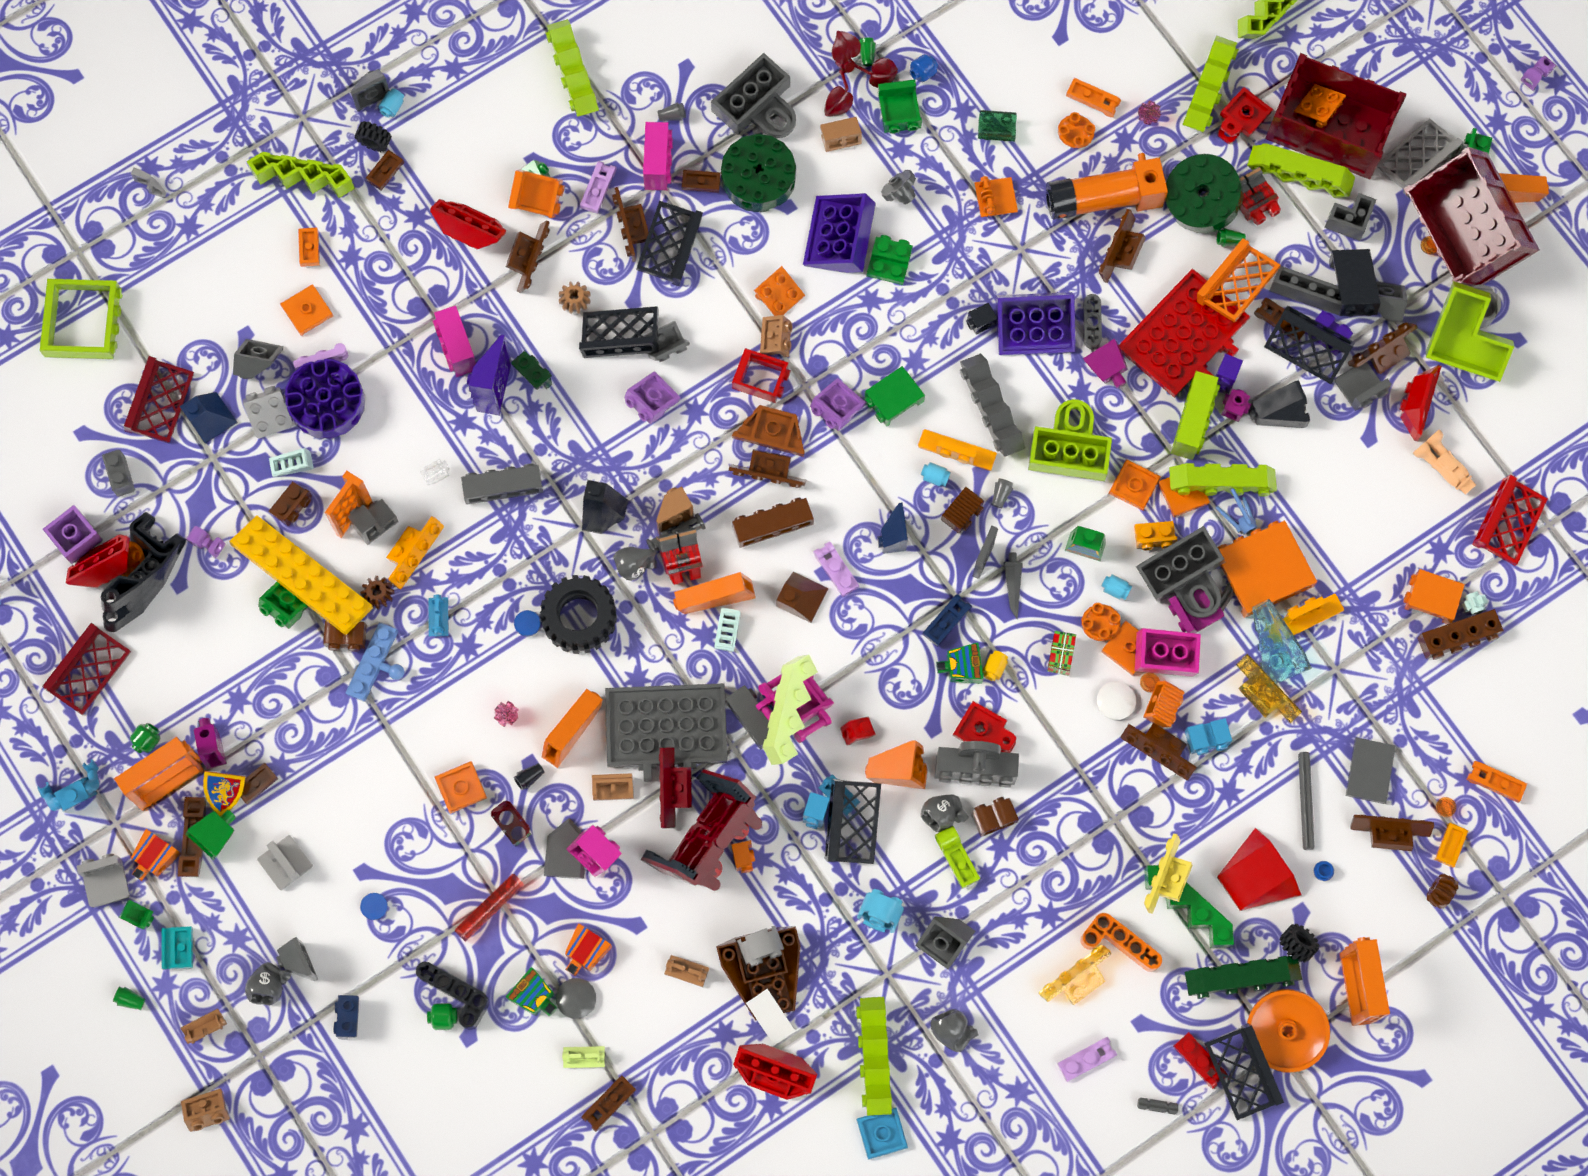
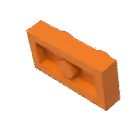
[298,227,320,267]

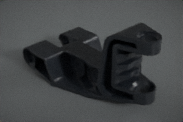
[101,512,186,632]

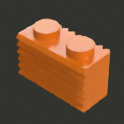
[1143,681,1185,727]

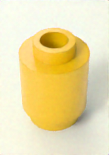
[982,651,1008,681]

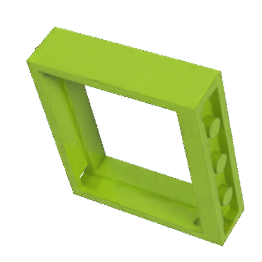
[39,279,123,359]

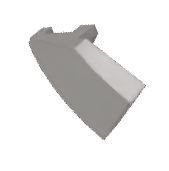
[131,167,167,198]

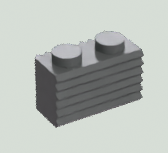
[102,449,135,497]

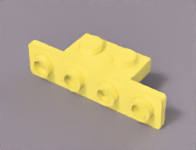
[1144,833,1193,914]

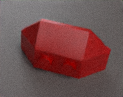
[430,199,507,249]
[1399,365,1442,441]
[65,534,130,588]
[733,1043,818,1100]

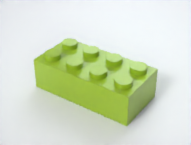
[1170,371,1220,460]

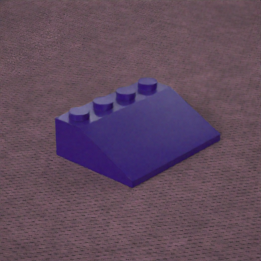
[803,193,876,273]
[996,292,1075,355]
[467,334,512,416]

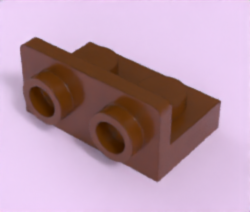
[268,481,312,526]

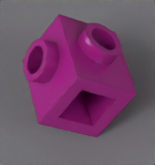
[1221,389,1251,422]

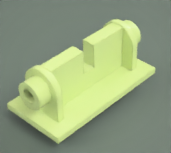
[562,1046,605,1068]

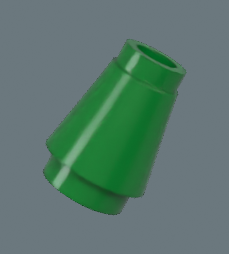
[859,37,876,67]
[1216,228,1246,247]
[113,986,146,1010]

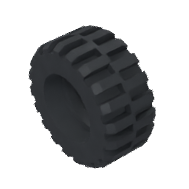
[540,575,617,654]

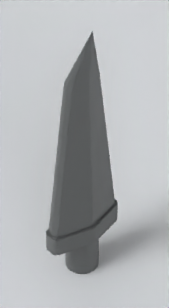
[1003,552,1023,619]

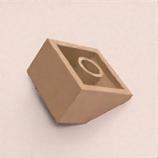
[656,486,694,535]

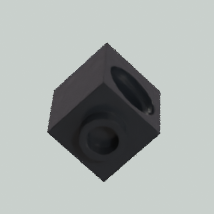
[966,302,998,335]

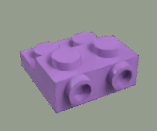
[624,371,681,424]
[810,378,866,431]

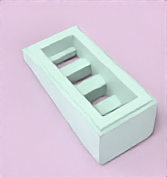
[269,448,314,477]
[714,608,741,652]

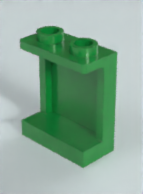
[877,79,922,134]
[864,366,925,426]

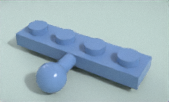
[346,622,405,702]

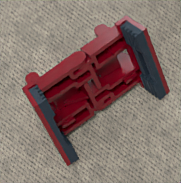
[641,769,762,891]

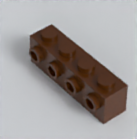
[732,497,814,548]
[1417,609,1504,660]

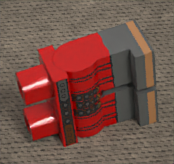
[1239,167,1281,226]
[656,527,703,585]

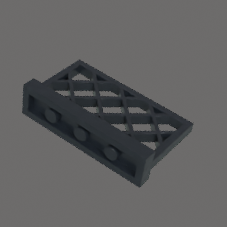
[636,200,703,286]
[1264,305,1355,384]
[579,306,659,358]
[824,779,881,864]
[1204,1023,1284,1120]

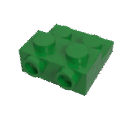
[866,235,913,285]
[258,582,309,629]

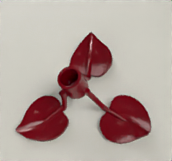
[824,31,898,116]

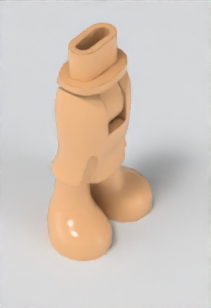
[1413,429,1476,495]

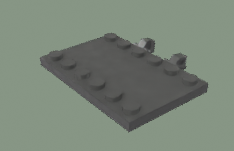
[605,683,727,782]

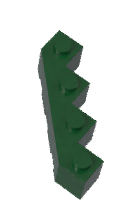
[1184,956,1302,999]

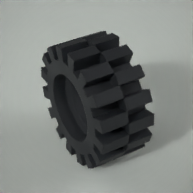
[355,121,392,152]
[1279,924,1320,963]

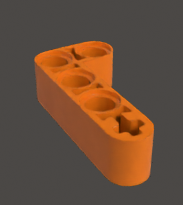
[1080,913,1162,972]

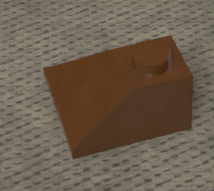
[776,572,829,623]

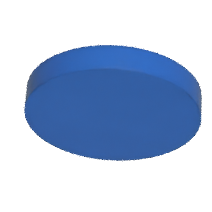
[514,610,541,637]
[360,893,388,920]

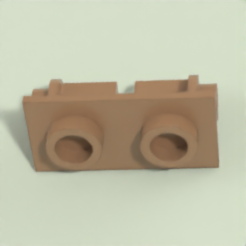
[664,955,709,987]
[180,1009,227,1044]

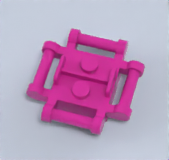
[755,674,834,743]

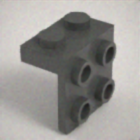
[644,321,690,362]
[1335,362,1392,411]

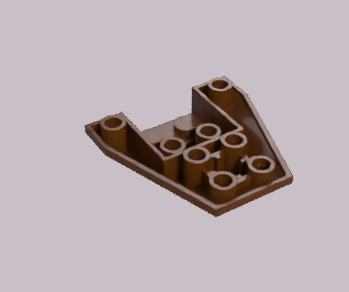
[716,926,801,1021]

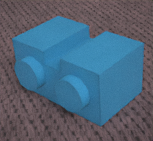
[1185,718,1232,756]
[803,792,830,829]

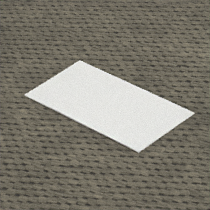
[746,989,795,1045]

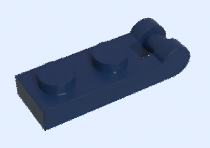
[922,594,973,647]

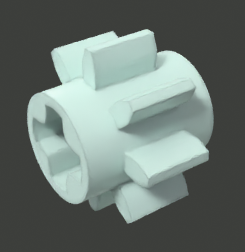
[1462,591,1488,615]

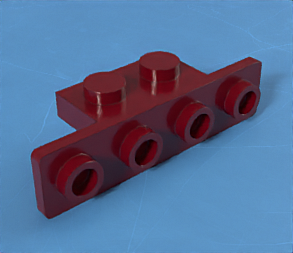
[659,747,692,829]

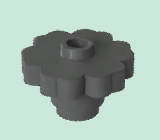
[881,170,916,204]

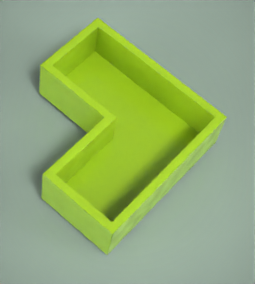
[1426,281,1514,382]

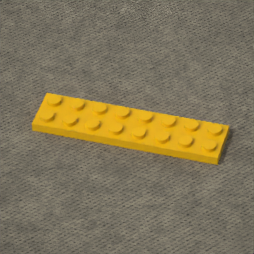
[229,515,373,636]

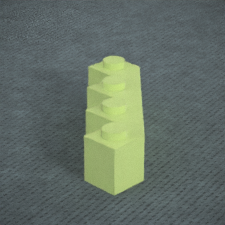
[763,655,818,765]

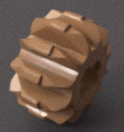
[559,281,591,314]

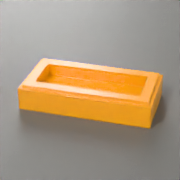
[1434,823,1469,868]

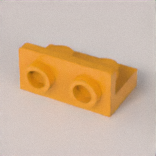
[1134,521,1178,551]

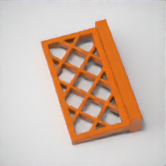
[1197,238,1281,323]
[325,470,373,538]

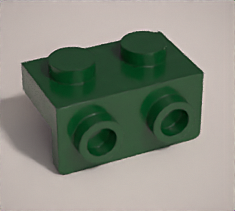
[511,350,552,390]

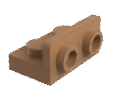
[760,315,793,357]
[181,1088,230,1132]

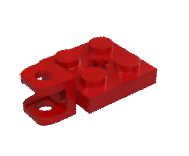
[1218,87,1273,144]
[953,701,1017,753]

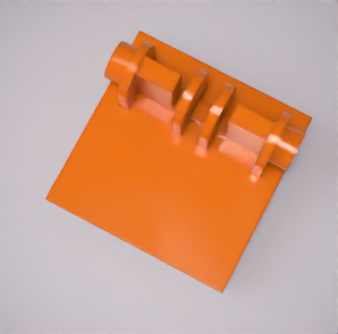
[1294,84,1346,128]
[974,176,1018,217]
[754,266,805,316]

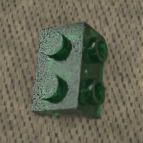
[978,110,1017,142]

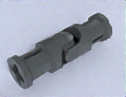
[646,513,706,555]

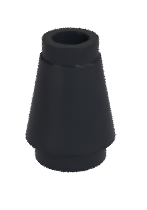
[514,763,545,790]

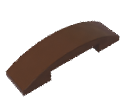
[177,797,206,877]

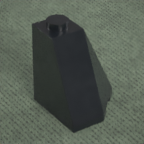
[1248,380,1310,428]
[582,480,628,534]

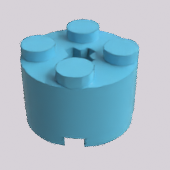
[857,889,904,933]

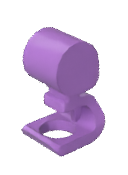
[1520,55,1556,91]
[186,526,226,559]

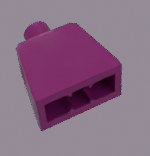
[1083,339,1128,388]
[194,718,227,769]

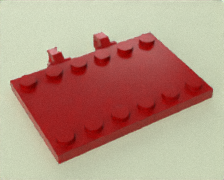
[1119,268,1251,398]

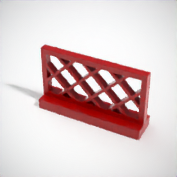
[1472,475,1548,566]

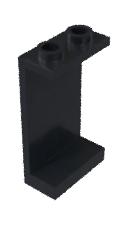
[1329,249,1381,317]

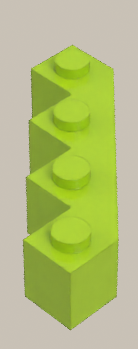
[1238,0,1298,39]
[545,19,599,117]
[1183,35,1239,132]
[1247,143,1355,198]
[246,152,355,198]
[1169,463,1277,497]
[856,997,892,1116]

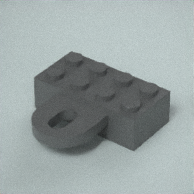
[711,53,796,138]
[1136,526,1226,618]

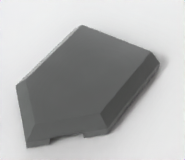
[544,818,585,879]

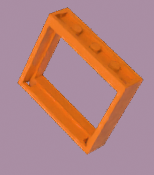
[114,737,204,811]
[1339,937,1390,1026]

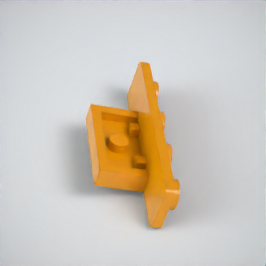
[918,429,997,471]
[386,516,444,590]
[1267,594,1344,644]

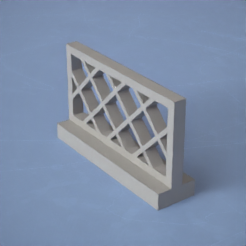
[1377,118,1464,198]

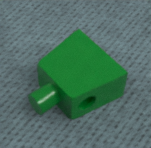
[185,810,236,860]

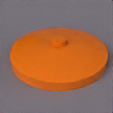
[1247,989,1330,1073]

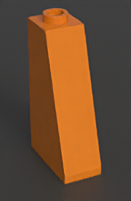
[1499,173,1549,203]
[673,572,756,614]
[541,689,603,768]

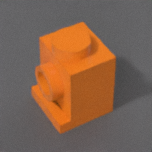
[731,840,755,873]

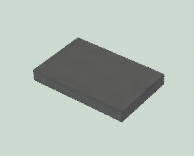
[972,525,998,579]
[1345,737,1395,804]

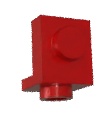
[840,716,876,745]

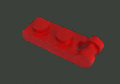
[1173,1032,1228,1089]

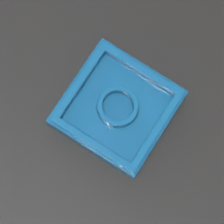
[856,1107,908,1160]

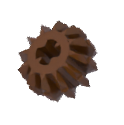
[360,576,395,610]
[1427,873,1459,909]

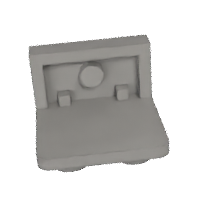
[243,386,293,438]
[76,854,130,908]

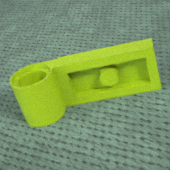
[934,826,980,889]

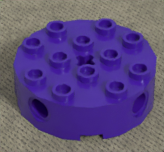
[285,359,365,438]

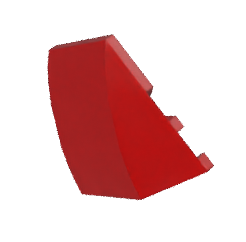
[1217,828,1301,911]

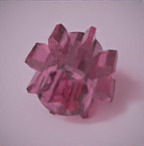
[1138,100,1161,125]
[494,701,519,727]

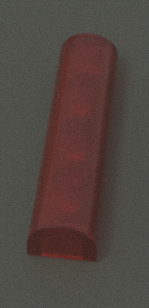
[455,874,524,942]

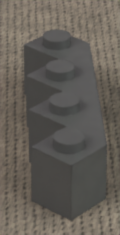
[960,353,1026,457]

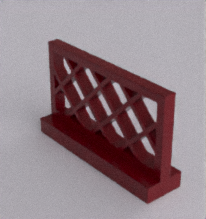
[124,356,194,444]
[42,623,131,716]

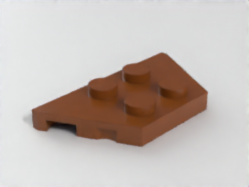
[732,405,805,457]

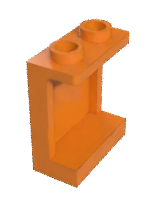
[508,169,565,218]
[1403,569,1465,624]

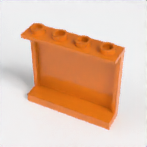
[1217,520,1317,618]

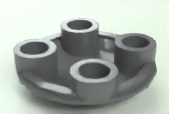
[556,978,596,1019]

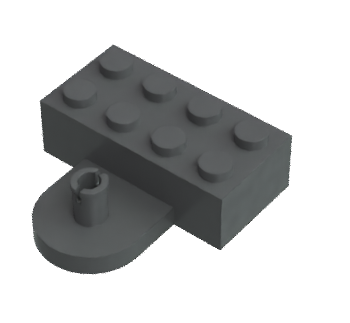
[935,741,1019,788]

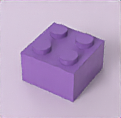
[42,505,103,564]

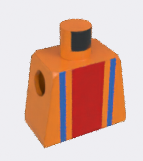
[131,829,181,881]
[565,923,612,976]

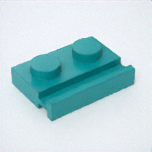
[162,926,193,970]

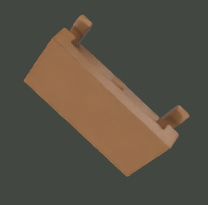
[820,117,862,152]
[592,773,634,801]

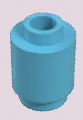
[378,88,404,118]
[921,462,951,486]
[1101,574,1132,600]

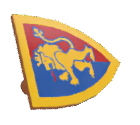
[203,771,245,816]

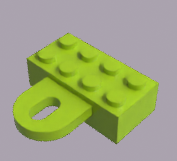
[1028,399,1112,481]

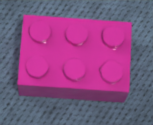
[643,122,673,190]
[432,305,476,377]
[1135,628,1201,677]
[566,825,622,877]

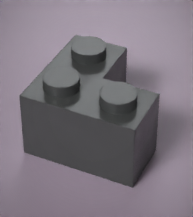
[1324,193,1377,241]
[348,499,399,545]

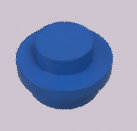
[1313,861,1334,881]

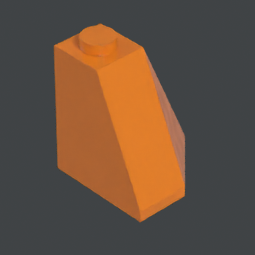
[865,740,928,789]

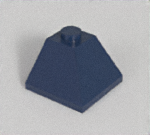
[180,392,238,444]
[877,502,908,554]

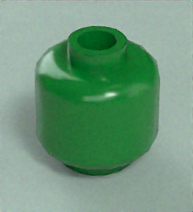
[130,723,160,753]
[427,1003,458,1030]

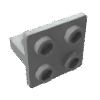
[257,835,313,890]

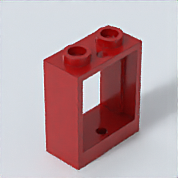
[732,348,791,403]

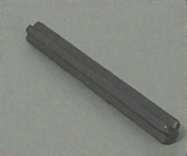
[1298,752,1315,850]

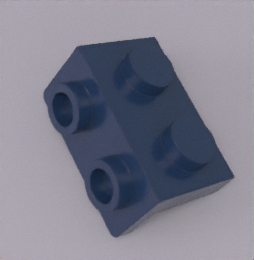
[333,995,359,1040]

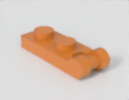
[1066,78,1121,117]
[1467,761,1527,803]

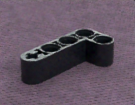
[416,962,489,1030]

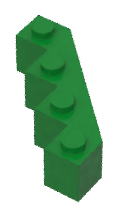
[1144,865,1234,949]

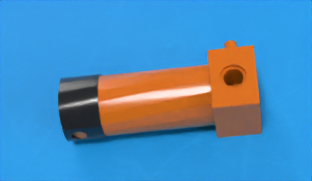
[1046,153,1168,220]

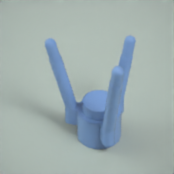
[1216,488,1258,535]

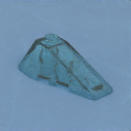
[1252,599,1312,687]

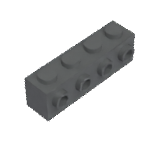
[1269,266,1341,315]
[461,463,543,505]

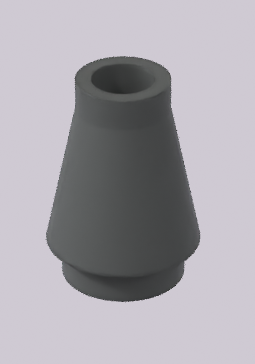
[657,102,686,122]
[991,478,1013,509]

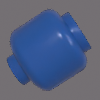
[910,54,938,82]

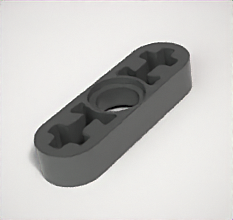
[1083,294,1102,349]

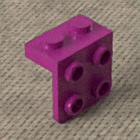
[1168,590,1224,633]

